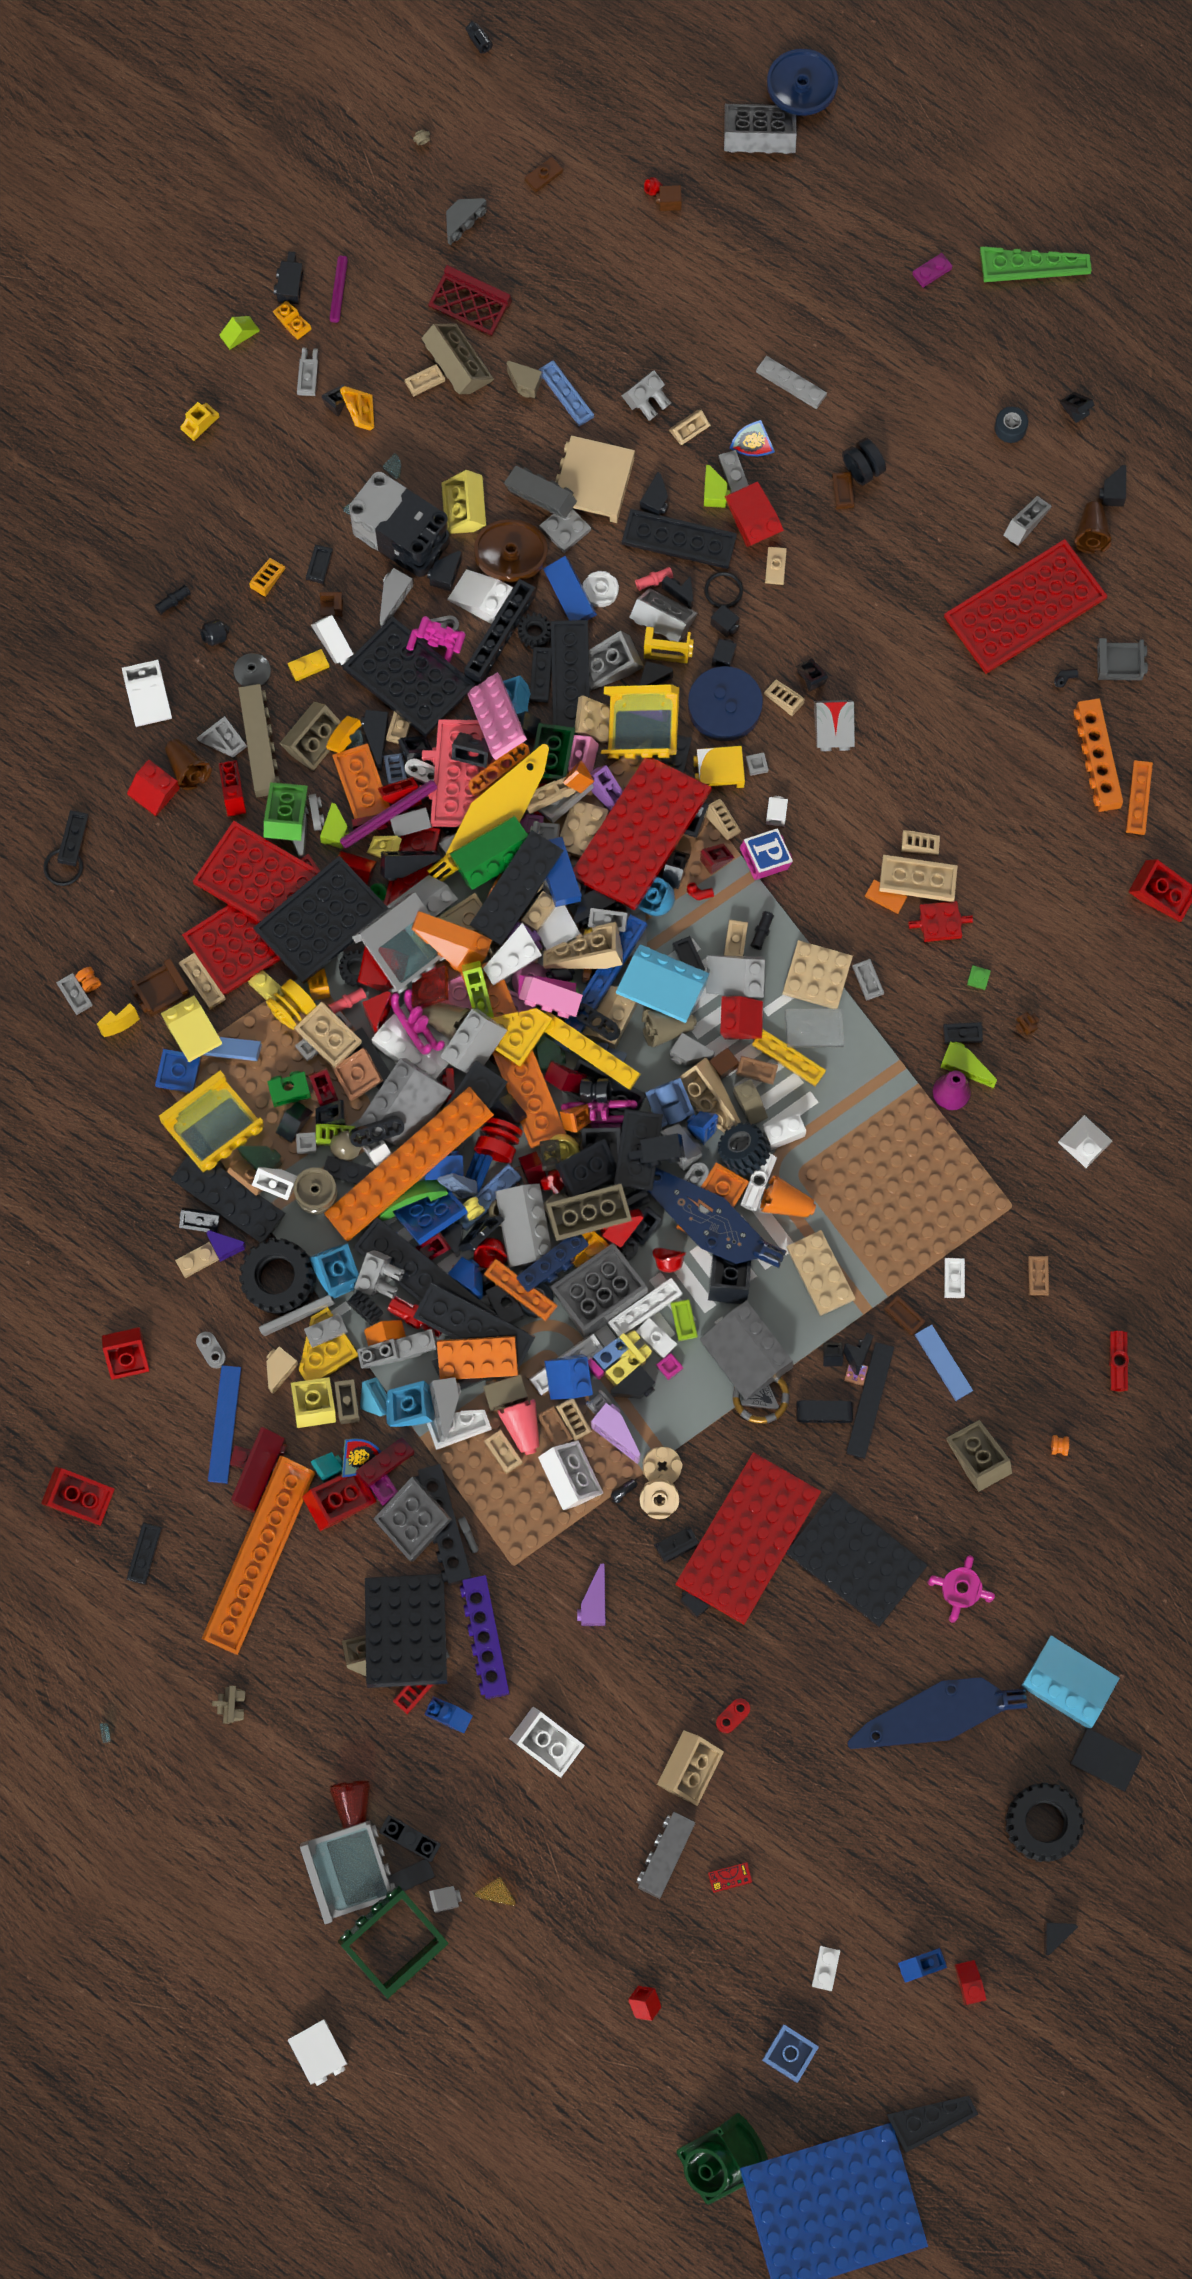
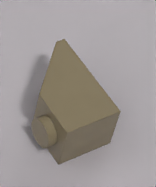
[507,361,542,398]
[733,1079,768,1125]

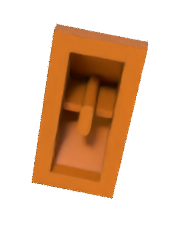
[563,760,594,793]
[560,1103,592,1132]
[364,1320,406,1346]

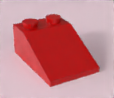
[724,481,784,547]
[1128,859,1192,922]
[41,1467,115,1526]
[302,1475,377,1531]

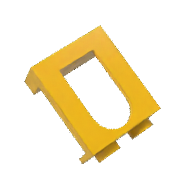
[644,627,694,664]

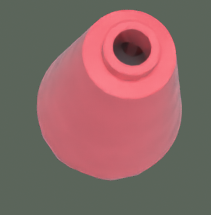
[497,1399,539,1455]

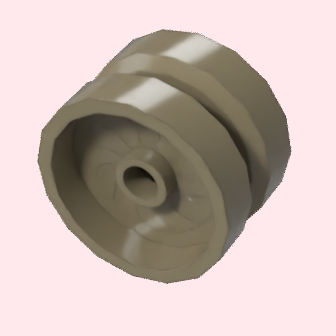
[294,1168,338,1215]

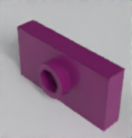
[370,1474,398,1506]

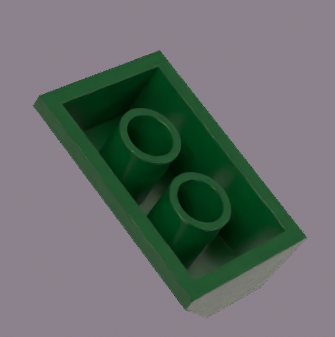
[530,723,576,784]

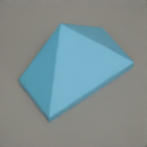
[360,1377,387,1417]

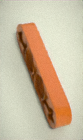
[468,743,530,796]

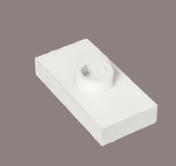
[636,1318,677,1358]

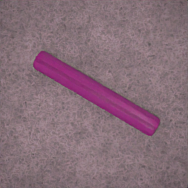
[330,255,348,323]

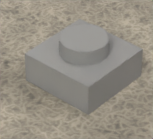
[746,753,768,776]
[296,1132,317,1154]

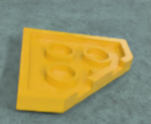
[490,1008,553,1067]
[299,1307,358,1381]

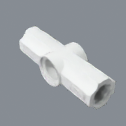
[741,1153,777,1211]

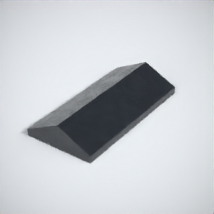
[563,1058,646,1124]

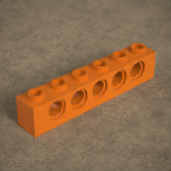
[1074,698,1123,812]

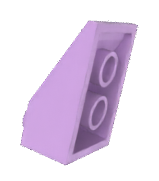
[591,1403,641,1464]

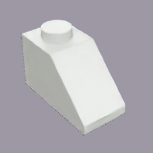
[359,1132,391,1167]
[252,1167,297,1200]

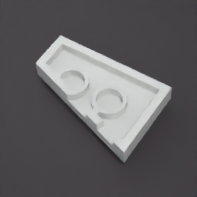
[483,923,542,985]
[427,1410,492,1450]

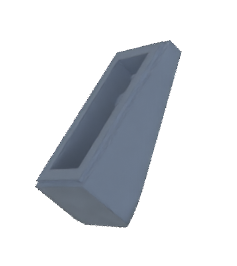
[384,753,407,785]
[438,1173,477,1199]

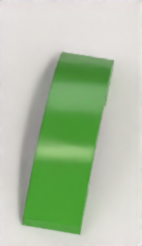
[375,1180,448,1221]

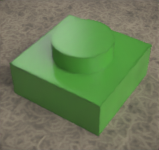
[967,966,991,990]

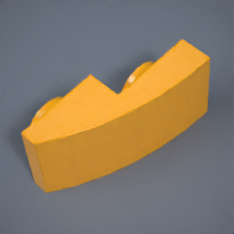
[273,301,311,340]
[326,716,362,753]

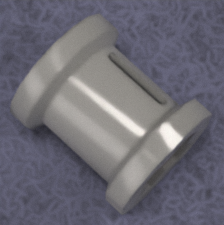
[586,1390,612,1415]

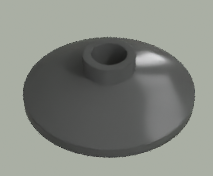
[234,653,271,687]

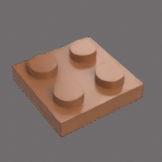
[332,1048,383,1101]

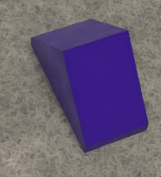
[207,1230,246,1262]

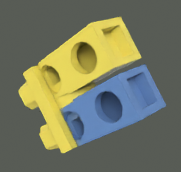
[593,1330,652,1387]

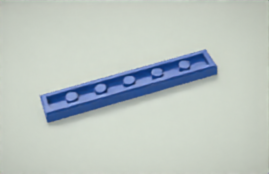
[208,1365,242,1484]

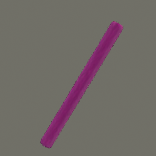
[340,780,437,849]

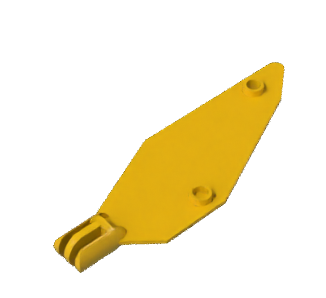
[427,744,549,882]

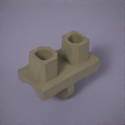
[212,1686,245,1724]

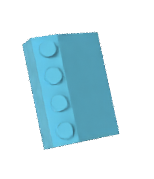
[616,945,709,1023]
[1021,1636,1120,1729]

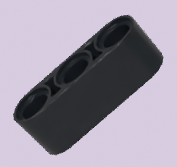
[796,1400,853,1423]

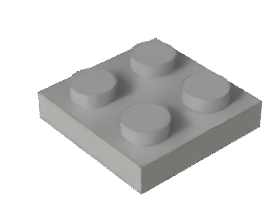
[539,509,591,553]

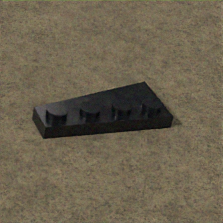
[886,2096,979,2153]

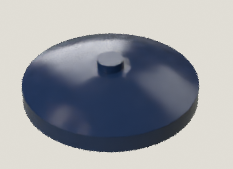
[767,49,838,116]

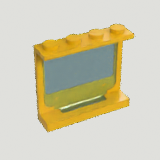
[601,685,679,759]
[159,1070,264,1172]

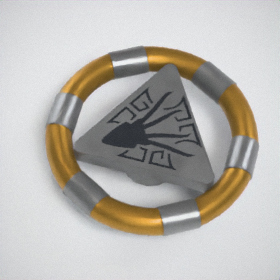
[732,1377,790,1424]

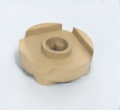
[642,1446,682,1483]
[640,1479,679,1519]

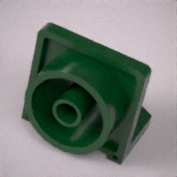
[676,2113,768,2205]

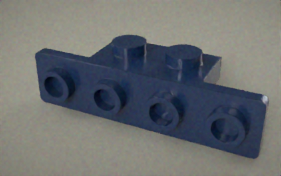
[516,1235,589,1292]

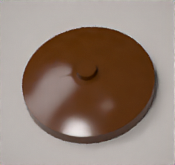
[474,519,548,582]

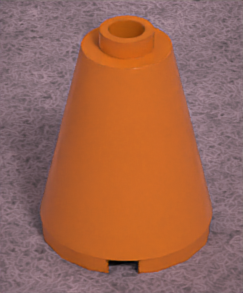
[760,1175,816,1218]

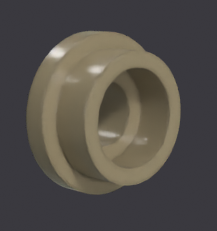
[413,130,430,145]

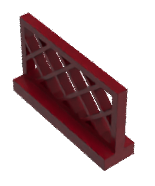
[428,265,512,336]

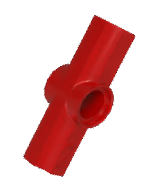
[387,1296,442,1338]
[1109,1331,1129,1392]

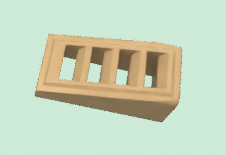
[764,680,805,716]
[706,799,741,840]
[901,830,940,855]
[554,1399,592,1441]

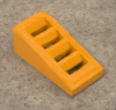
[249,558,286,597]

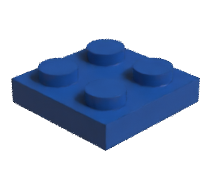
[155,1049,201,1093]

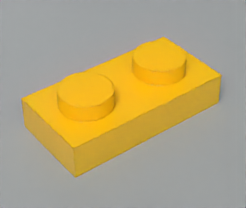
[288,649,329,681]

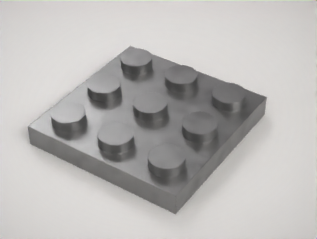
[374,1477,452,1561]

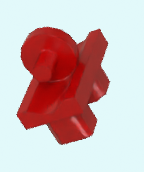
[541,1167,565,1194]

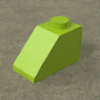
[704,465,730,508]
[320,803,349,849]

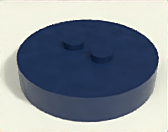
[688,666,763,741]

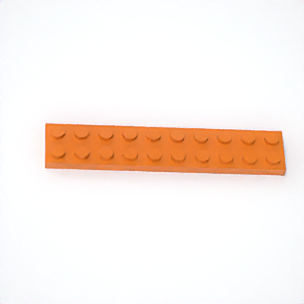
[461,962,566,1149]
[324,1086,494,1242]
[201,1456,316,1655]

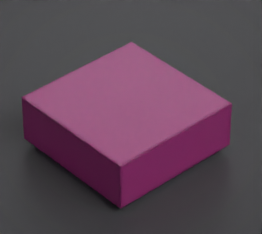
[656,1353,683,1380]
[588,1358,604,1380]

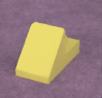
[367,836,402,858]

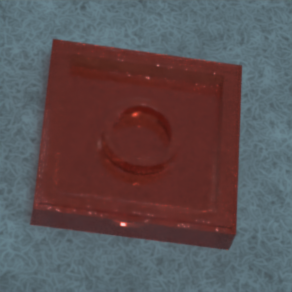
[412,966,449,1009]

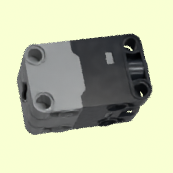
[349,472,450,577]

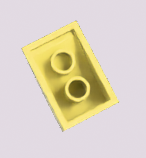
[161,996,222,1062]

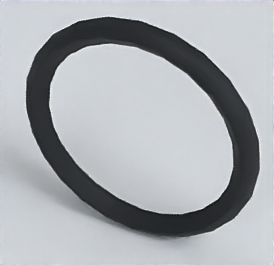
[704,572,743,608]
[43,848,83,886]

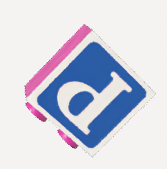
[740,828,793,880]

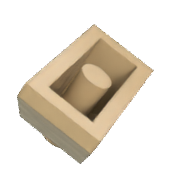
[266,1347,298,1394]

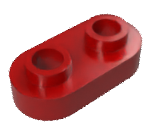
[716,1699,750,1734]

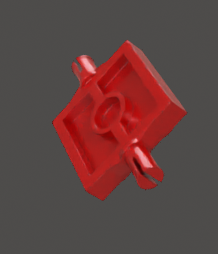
[908,901,973,942]

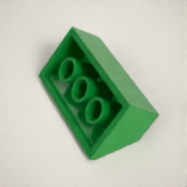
[450,816,528,890]

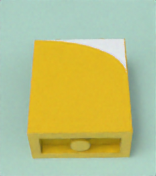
[693,746,745,788]

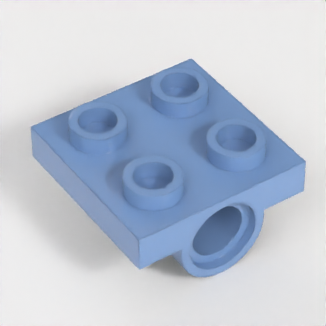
[644,1077,695,1127]

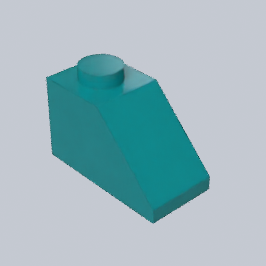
[311,1452,343,1483]

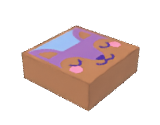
[844,1364,868,1386]

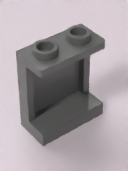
[1097,638,1148,680]

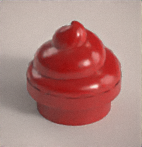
[644,177,663,196]

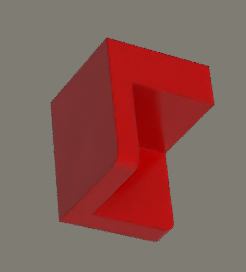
[628,1986,661,2021]

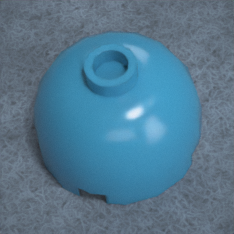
[638,877,675,916]

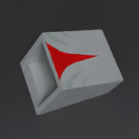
[814,700,855,751]

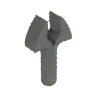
[457,1516,479,1553]

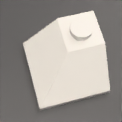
[1058,1115,1112,1168]

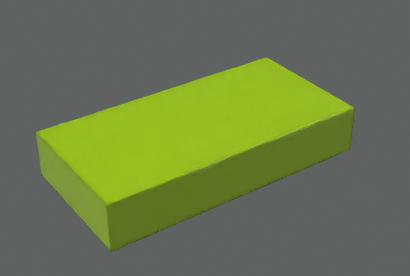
[670,1299,698,1342]

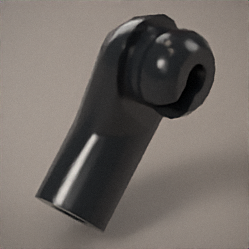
[1054,668,1078,688]
[611,1479,637,1503]

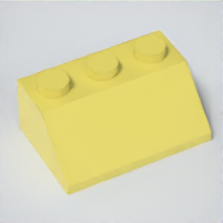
[442,470,486,534]

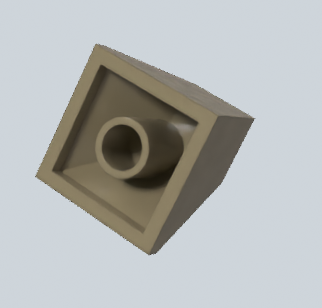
[342,1635,366,1676]

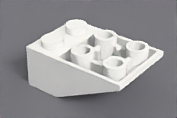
[122,660,172,727]

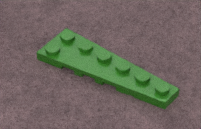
[980,247,1092,282]

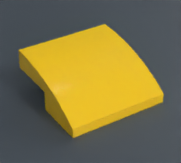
[97,1003,140,1037]

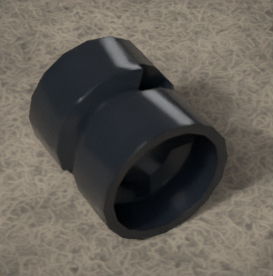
[580,1078,612,1103]

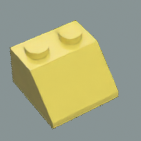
[291,1377,336,1428]

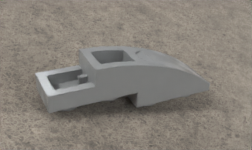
[357,1329,437,1369]

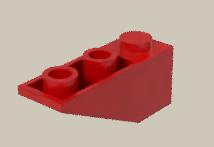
[219,760,246,817]

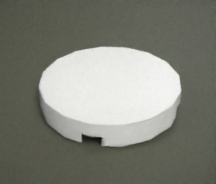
[583,571,619,607]

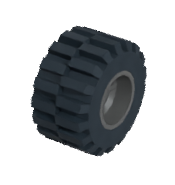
[718,1122,771,1175]

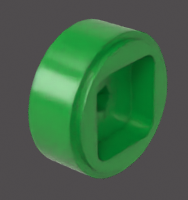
[370,883,387,901]

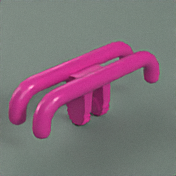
[391,989,445,1055]
[561,1100,637,1124]

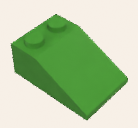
[264,782,308,841]

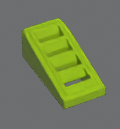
[316,1124,355,1146]

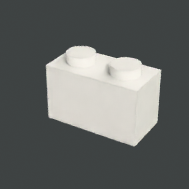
[762,1114,806,1150]

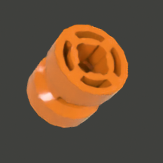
[75,967,101,993]

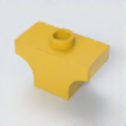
[180,402,220,441]

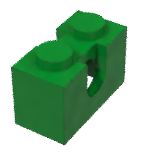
[267,1071,311,1108]

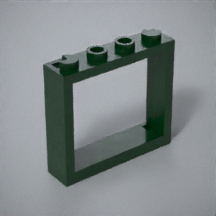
[338,1886,449,1999]

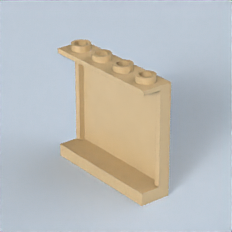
[555,436,635,523]

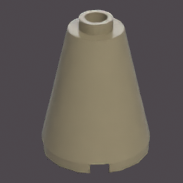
[421,1000,471,1041]
[642,1009,697,1047]

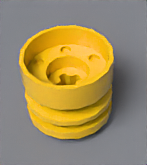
[266,979,317,1030]

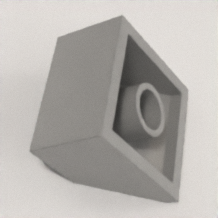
[660,1123,703,1171]

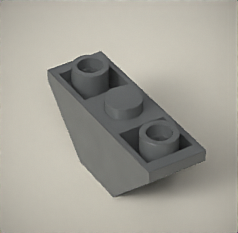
[446,198,487,245]

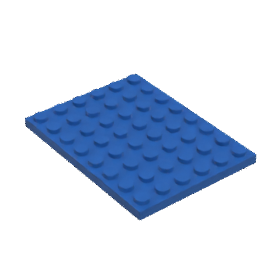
[740,2123,928,2279]

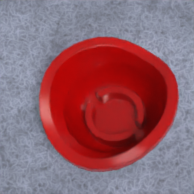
[473,1238,507,1268]
[652,1248,687,1273]

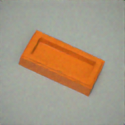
[865,879,907,914]

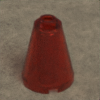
[330,1780,370,1838]

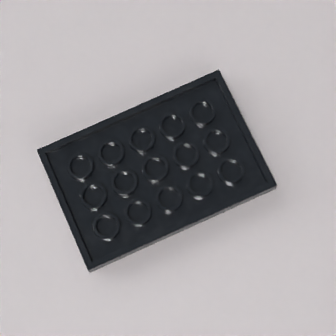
[343,616,475,737]
[253,856,389,984]
[786,1492,928,1627]
[365,1574,447,1688]

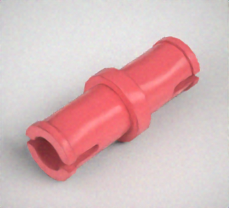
[635,567,673,591]
[328,987,367,1014]

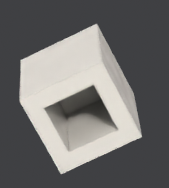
[766,796,788,827]

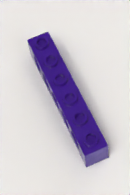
[460,1575,509,1699]

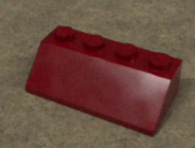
[231,1426,288,1513]

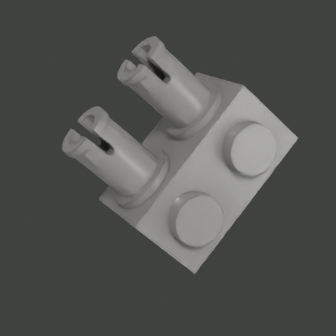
[621,371,671,421]
[354,1250,404,1299]

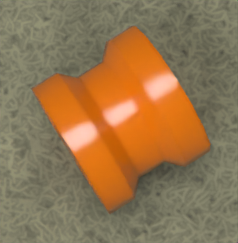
[1051,1435,1069,1456]

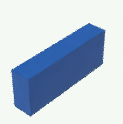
[543,556,597,621]
[546,837,582,907]

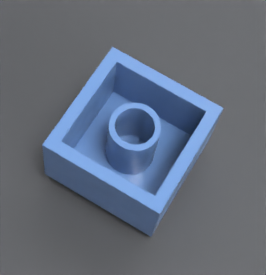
[761,2024,819,2083]

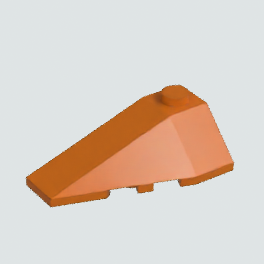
[412,911,492,973]

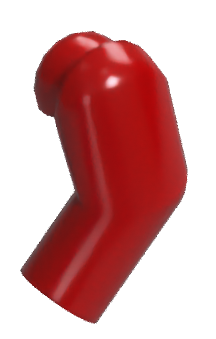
[687,882,714,900]

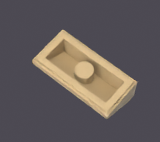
[669,410,711,445]

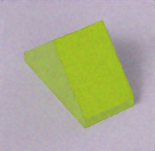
[219,316,260,350]

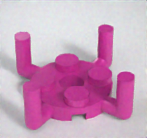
[406,616,465,663]
[928,1555,995,1623]

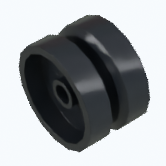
[842,437,886,486]

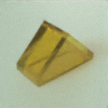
[475,1877,516,1907]

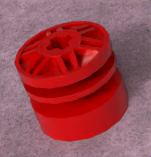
[474,1117,523,1164]

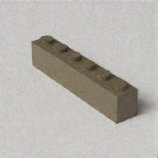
[238,684,280,798]

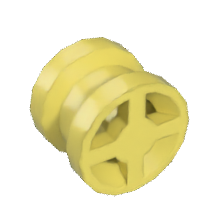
[463,1197,485,1220]

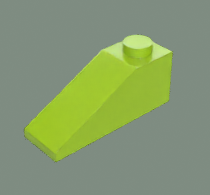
[462,961,494,1018]
[941,1042,997,1088]

